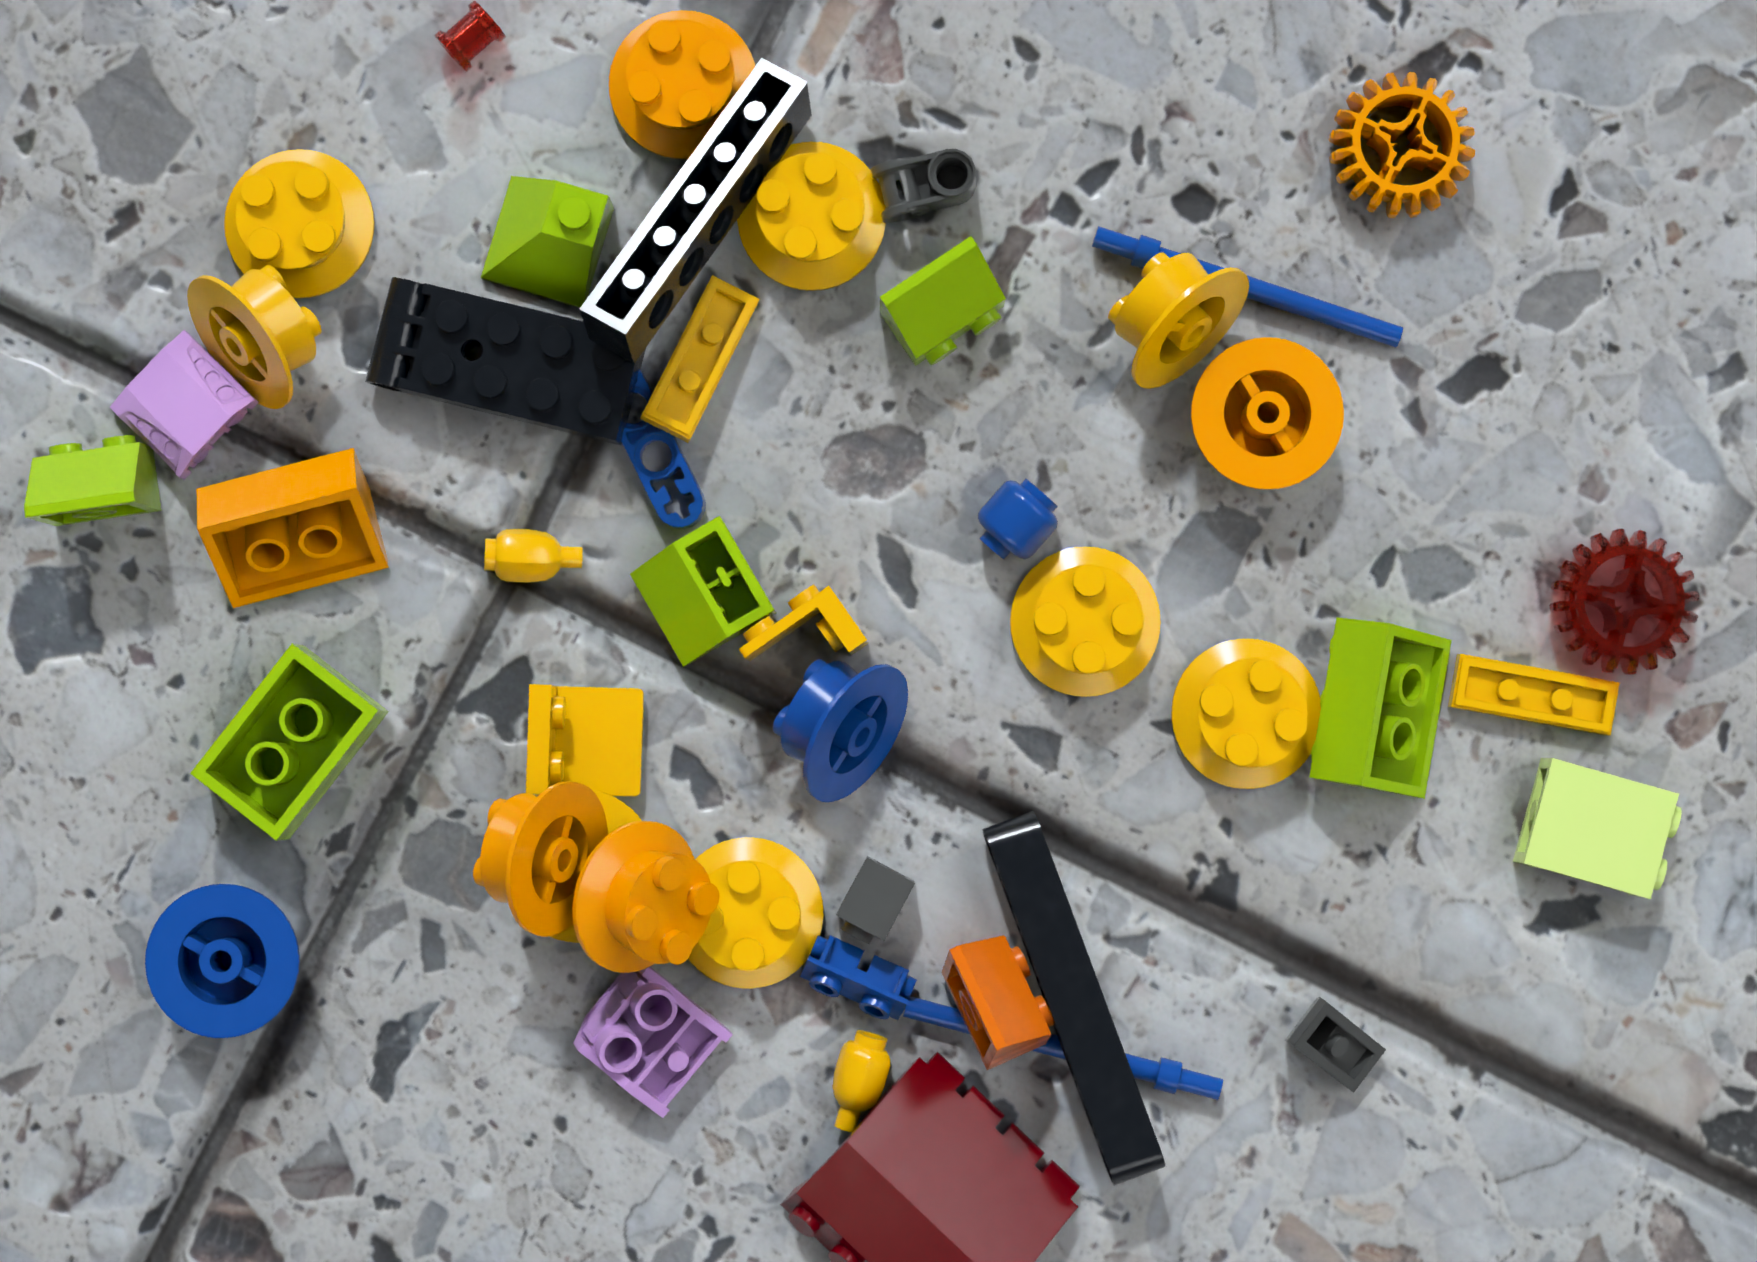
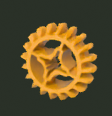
[1328,72,1475,218]

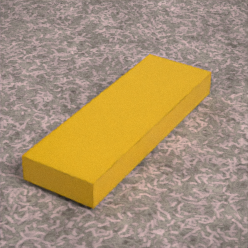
[640,275,760,443]
[1448,654,1620,736]

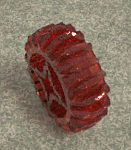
[1549,529,1700,675]

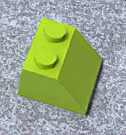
[880,236,1006,366]
[24,435,162,526]

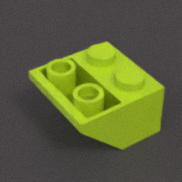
[630,516,777,667]

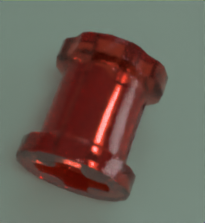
[434,0,506,72]

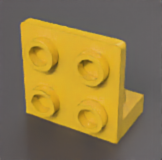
[739,584,868,661]
[526,684,644,796]

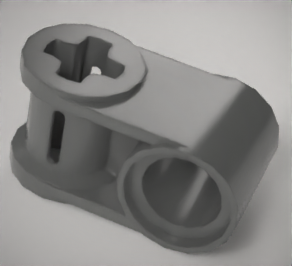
[871,149,977,223]

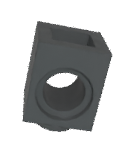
[836,856,915,944]

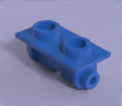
[800,935,917,1020]

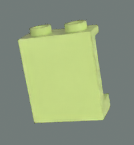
[1513,758,1682,899]

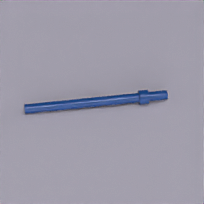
[1092,226,1403,348]
[903,996,1223,1100]

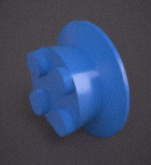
[773,659,908,802]
[145,884,300,1038]

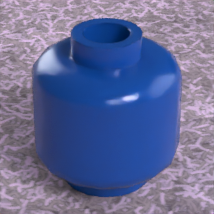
[978,478,1058,559]

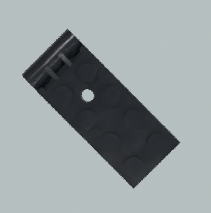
[365,277,646,445]

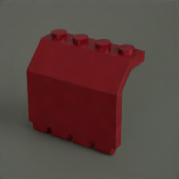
[780,1052,1080,1262]

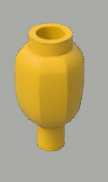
[484,529,583,583]
[832,1030,890,1132]

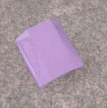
[110,330,259,480]
[573,966,733,1118]

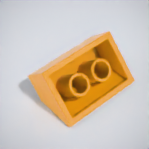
[196,448,389,608]

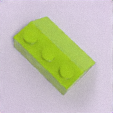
[1309,617,1452,799]

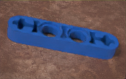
[621,369,706,529]

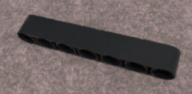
[982,811,1165,1186]

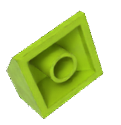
[481,176,614,308]

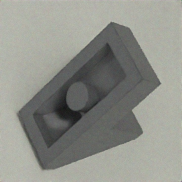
[1285,997,1386,1093]

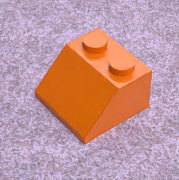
[941,935,1054,1070]

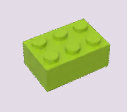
[190,643,389,841]

